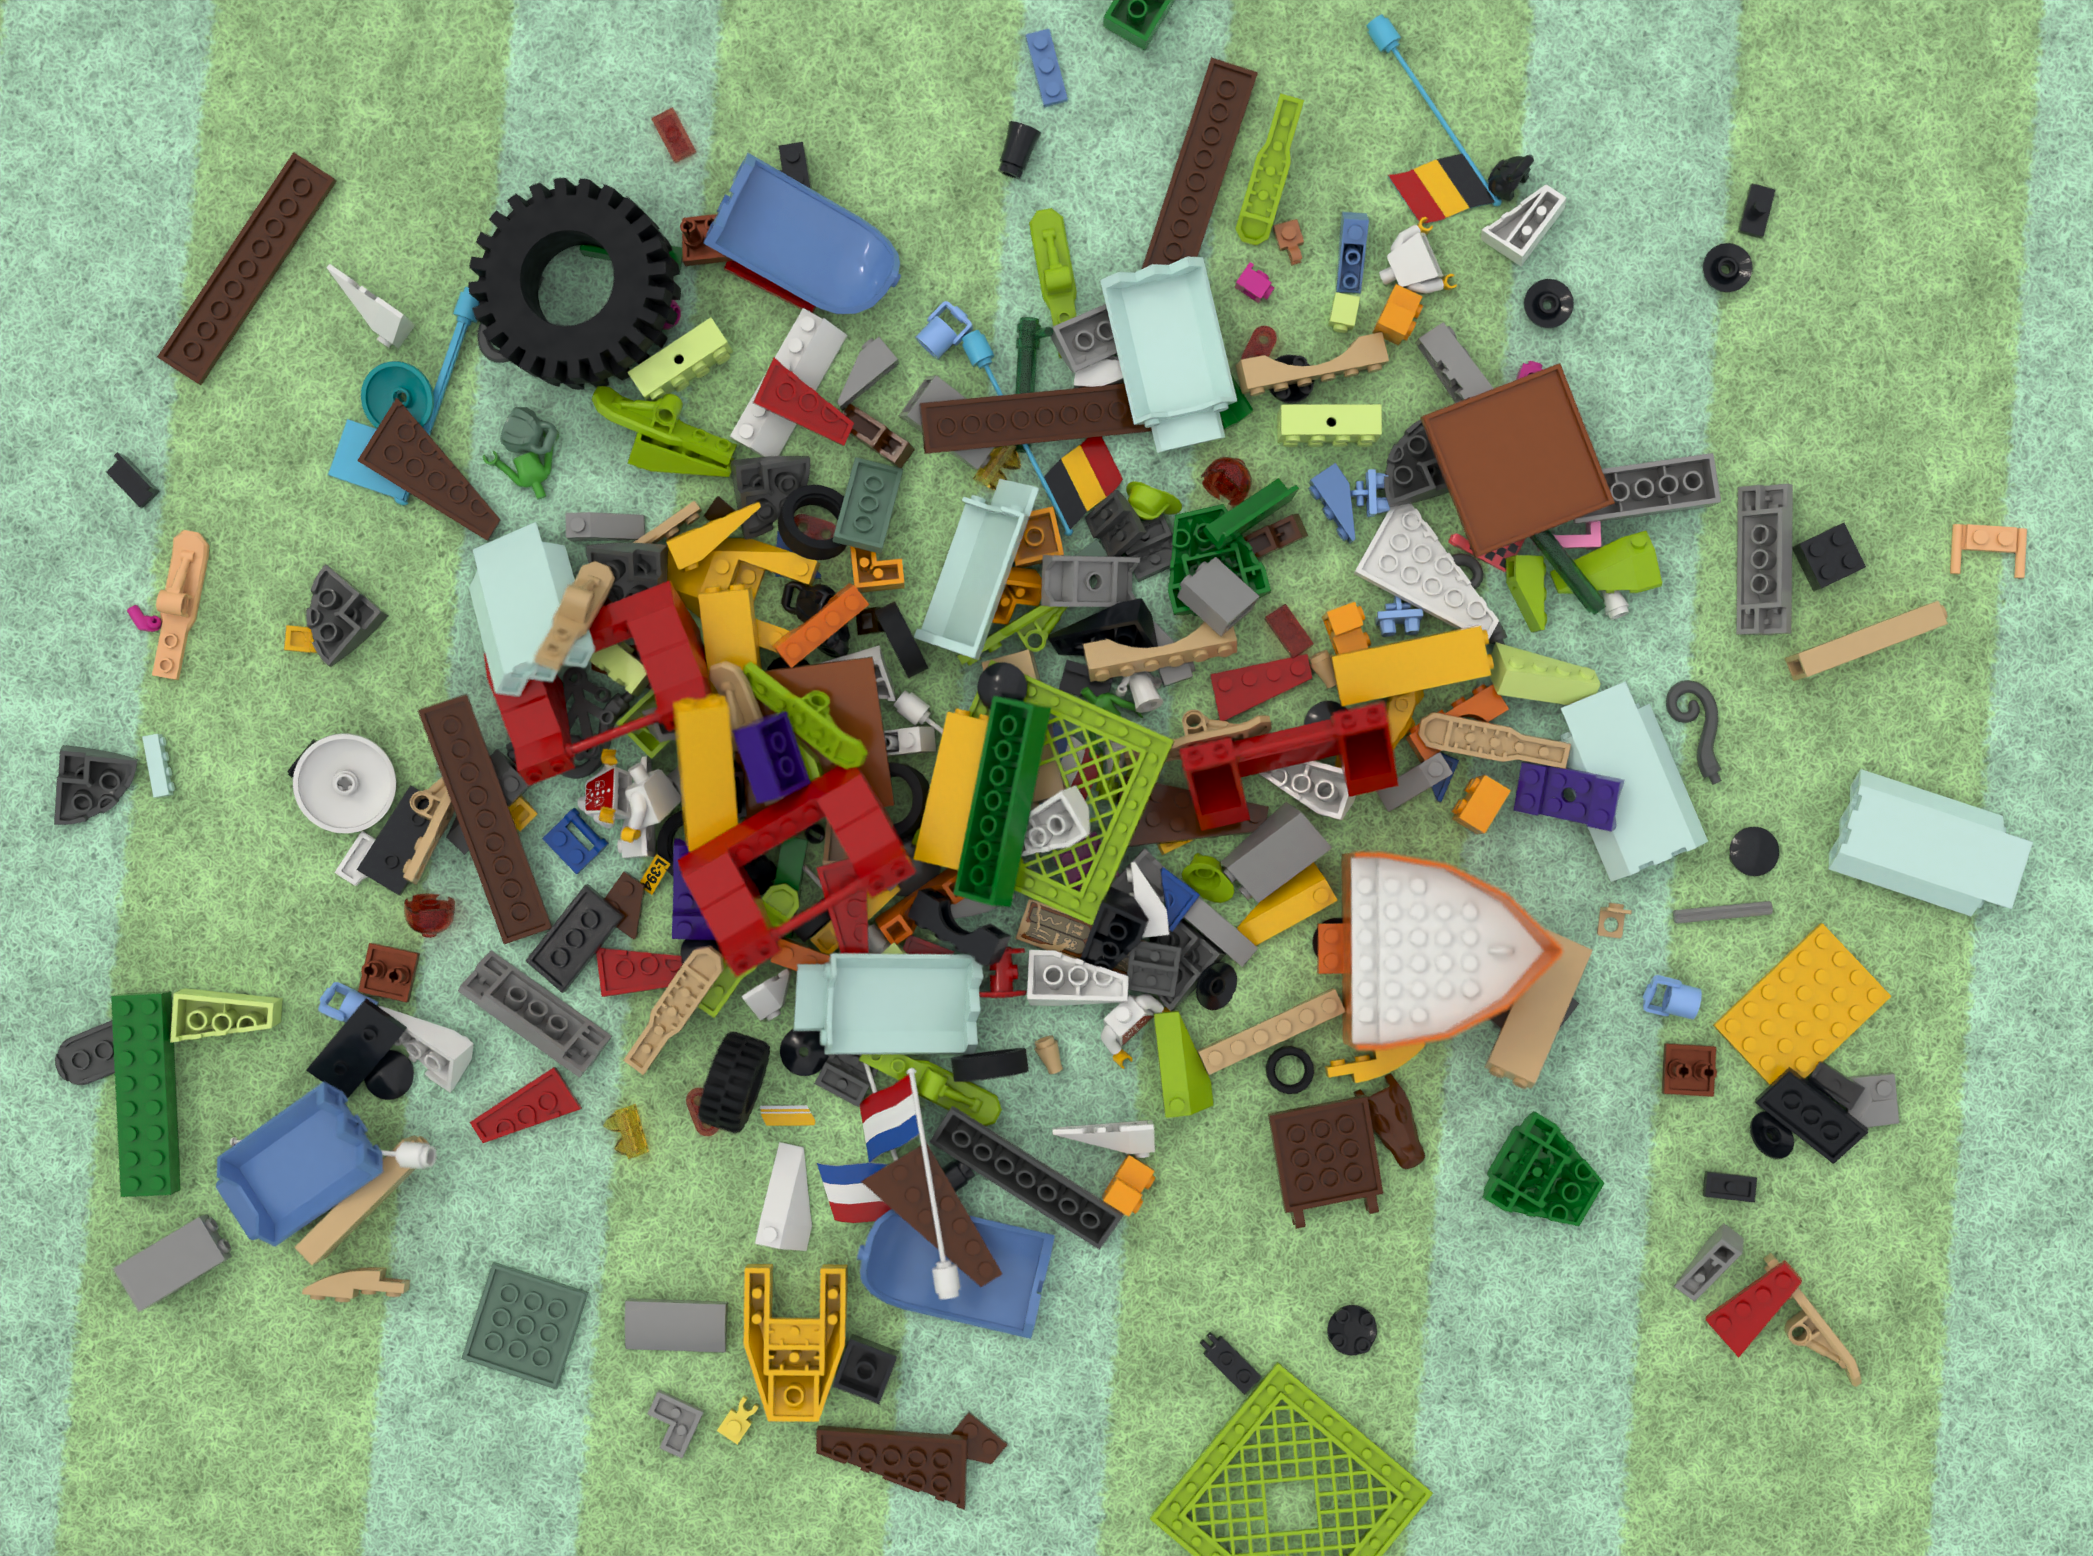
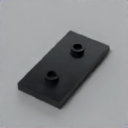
[357,785,431,896]
[526,884,625,993]
[306,998,407,1099]
[1755,1067,1868,1164]

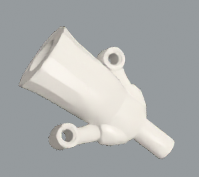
[1115,671,1163,713]

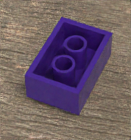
[733,711,810,803]

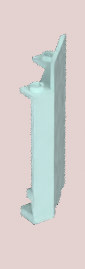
[1100,257,1237,453]
[914,479,1039,660]
[469,522,595,696]
[1560,681,1708,882]
[1829,769,2033,916]
[794,954,983,1054]

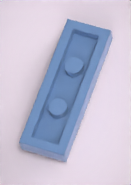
[1025,29,1068,107]

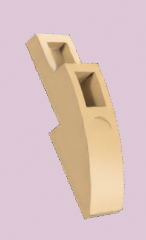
[302,1267,410,1302]

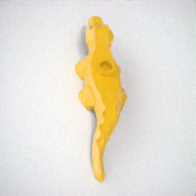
[1385,690,1424,750]

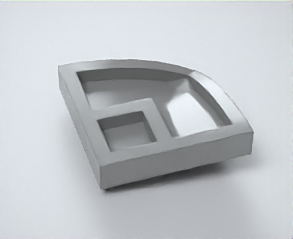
[1846,1073,1899,1128]

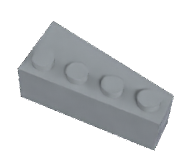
[1415,322,1494,403]

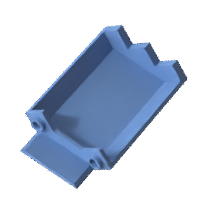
[216,1082,383,1247]

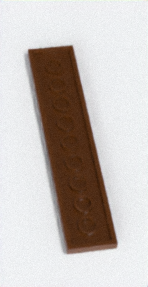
[1142,57,1258,269]
[157,152,337,385]
[919,384,1152,454]
[418,693,552,944]

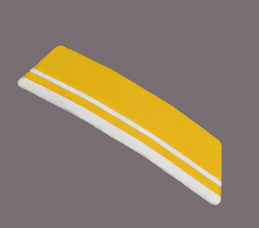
[760,1105,815,1126]

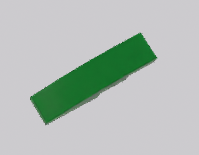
[774,837,809,938]

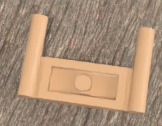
[1950,524,2027,579]

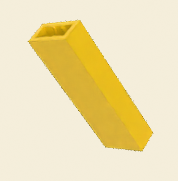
[698,584,762,695]
[1331,625,1494,706]
[673,695,738,852]
[913,708,989,870]

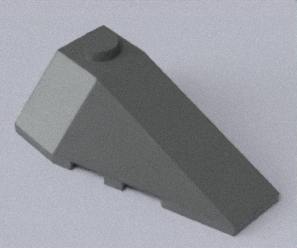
[446,749,531,855]

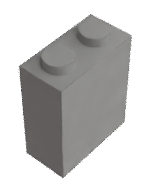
[1177,557,1260,636]

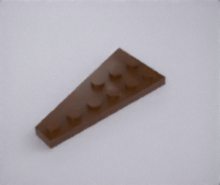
[357,398,501,541]
[1116,776,1269,847]
[861,1142,1002,1287]
[816,1425,968,1510]

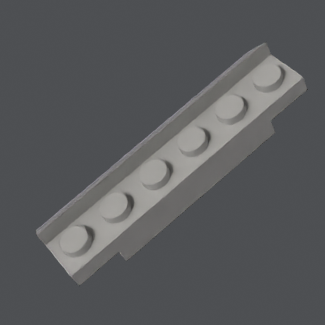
[1736,484,1793,635]
[458,950,612,1078]

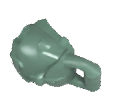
[500,407,558,454]

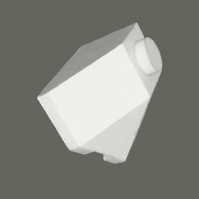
[742,968,792,1021]

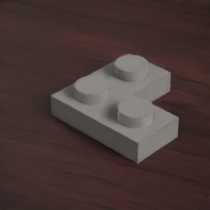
[647,1390,705,1458]

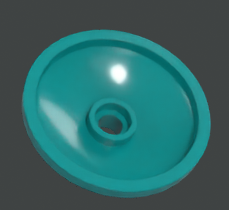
[361,361,434,428]

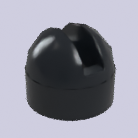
[805,824,825,844]

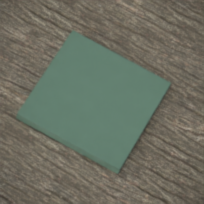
[461,1262,589,1389]

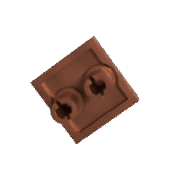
[680,214,733,266]
[358,943,420,1002]
[1662,1043,1717,1097]

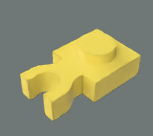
[717,1395,759,1445]

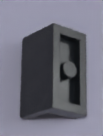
[106,452,160,508]
[1059,660,1114,697]

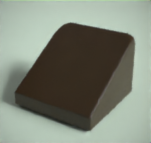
[704,496,736,521]
[856,607,884,635]

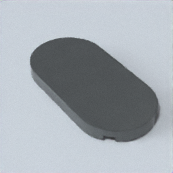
[55,1020,115,1085]

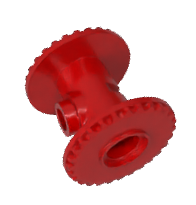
[979,947,1026,998]

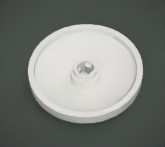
[293,733,396,833]

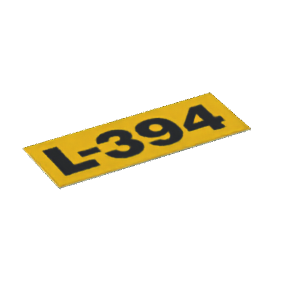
[640,854,670,895]

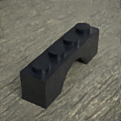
[907,888,1011,966]

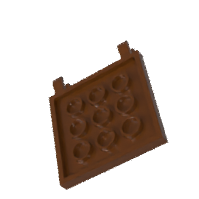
[1268,1095,1383,1229]

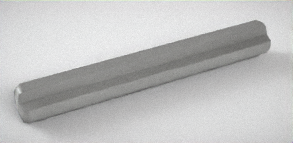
[1673,901,1773,923]

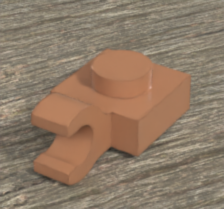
[1273,219,1304,265]

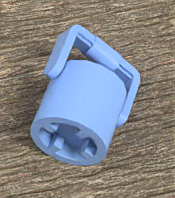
[915,301,973,360]
[1643,975,1702,1020]
[318,982,379,1022]

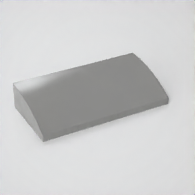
[1048,304,1117,373]
[625,1298,728,1353]

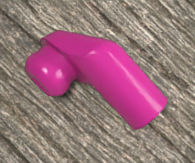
[127,605,162,632]

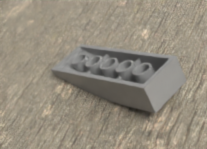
[1573,453,1721,524]

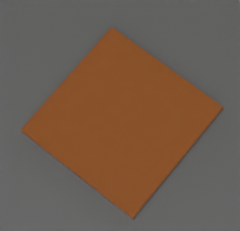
[1420,363,1615,558]
[734,656,895,820]

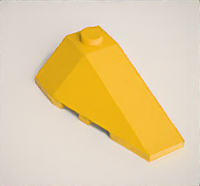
[666,502,761,572]
[1237,862,1338,946]

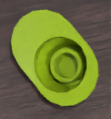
[1126,481,1182,520]
[1181,853,1234,903]

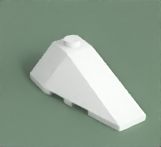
[327,264,415,349]
[617,756,656,858]
[1259,761,1356,821]
[1021,785,1090,857]
[1027,950,1129,1006]
[378,1006,474,1092]
[1052,1120,1155,1158]
[755,1142,812,1251]

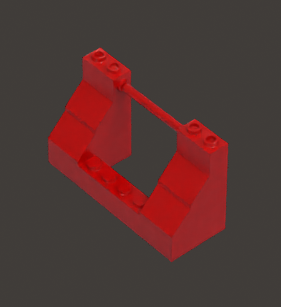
[484,580,712,786]
[1180,702,1398,831]
[677,766,916,977]

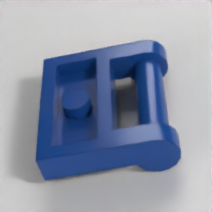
[542,808,609,874]

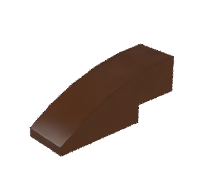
[843,403,915,468]
[1243,513,1308,559]

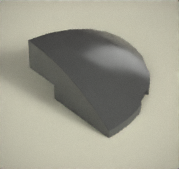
[1384,419,1449,507]
[730,456,810,539]
[586,543,668,603]
[306,564,389,667]
[54,745,138,825]
[1150,906,1226,1011]

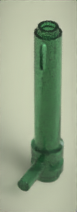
[1012,317,1053,453]
[1530,529,1606,615]

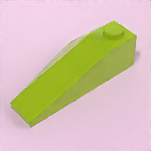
[627,432,734,477]
[1154,1011,1214,1118]

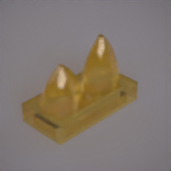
[973,445,1021,490]
[603,1104,649,1159]

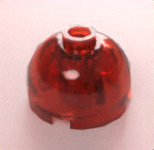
[1201,457,1252,505]
[404,893,455,938]

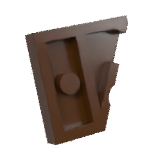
[605,871,645,940]
[950,1411,1008,1464]

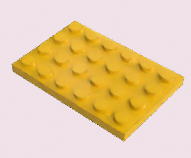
[1713,923,1892,1086]

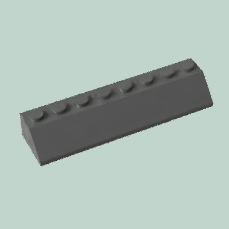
[930,1106,1124,1250]

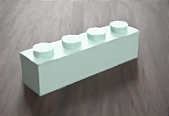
[142,734,175,798]

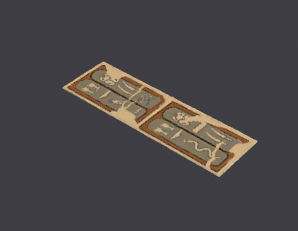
[1015,899,1147,976]

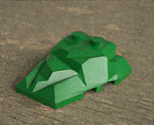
[1168,504,1271,616]
[1482,1111,1605,1226]

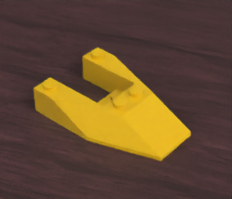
[667,538,820,653]
[744,1264,848,1422]

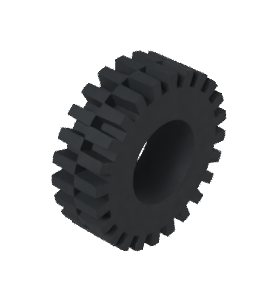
[468,178,681,390]

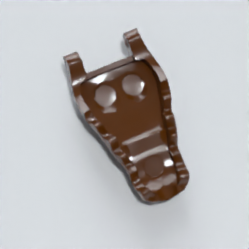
[1353,1073,1425,1169]

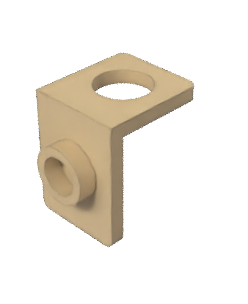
[1597,903,1632,938]

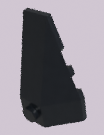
[1048,598,1158,656]
[1080,887,1149,971]

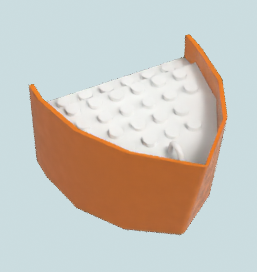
[1317,852,1563,1050]

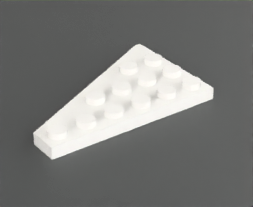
[1354,503,1499,639]

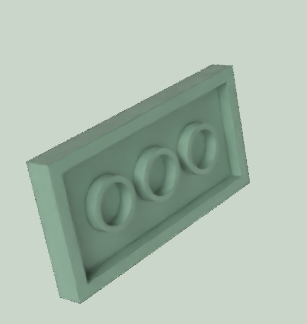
[833,457,903,554]

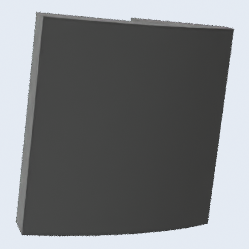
[1085,490,1147,557]
[1125,514,1173,582]
[1127,941,1182,997]
[814,1054,878,1107]

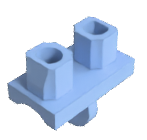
[1350,469,1390,517]
[1375,596,1423,637]

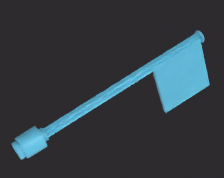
[328,287,480,505]

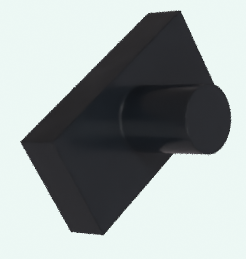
[1738,183,1776,239]

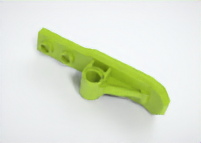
[1235,93,1304,245]
[1029,208,1077,359]
[592,386,737,466]
[956,604,1067,666]
[743,662,868,769]
[698,883,800,1018]
[859,1054,1002,1126]

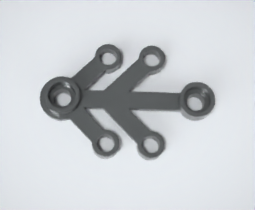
[563,666,617,760]

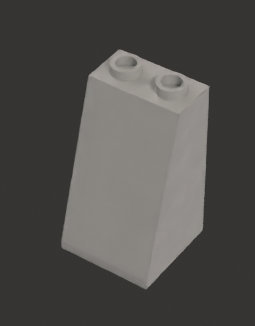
[899,375,998,470]
[1220,802,1332,903]
[113,1214,233,1312]

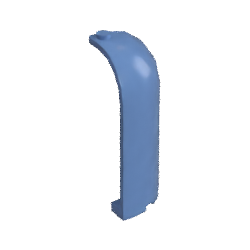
[704,153,901,314]
[857,1209,1055,1339]

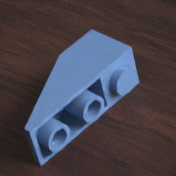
[1336,212,1369,293]
[1308,463,1356,544]

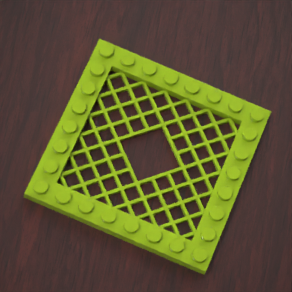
[911,660,1175,925]
[1149,1362,1433,1556]

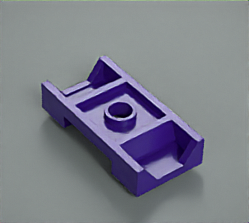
[1513,761,1625,831]
[672,838,716,940]

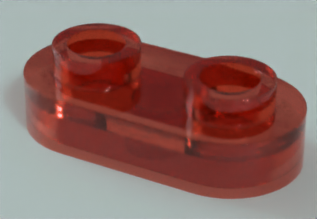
[1241,326,1277,360]
[794,514,836,540]
[686,1087,719,1136]

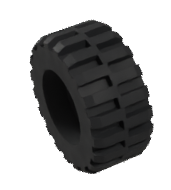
[698,1031,770,1133]

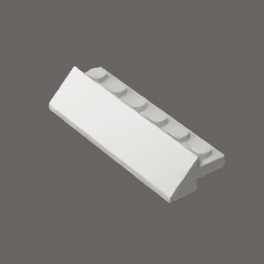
[730,308,847,457]

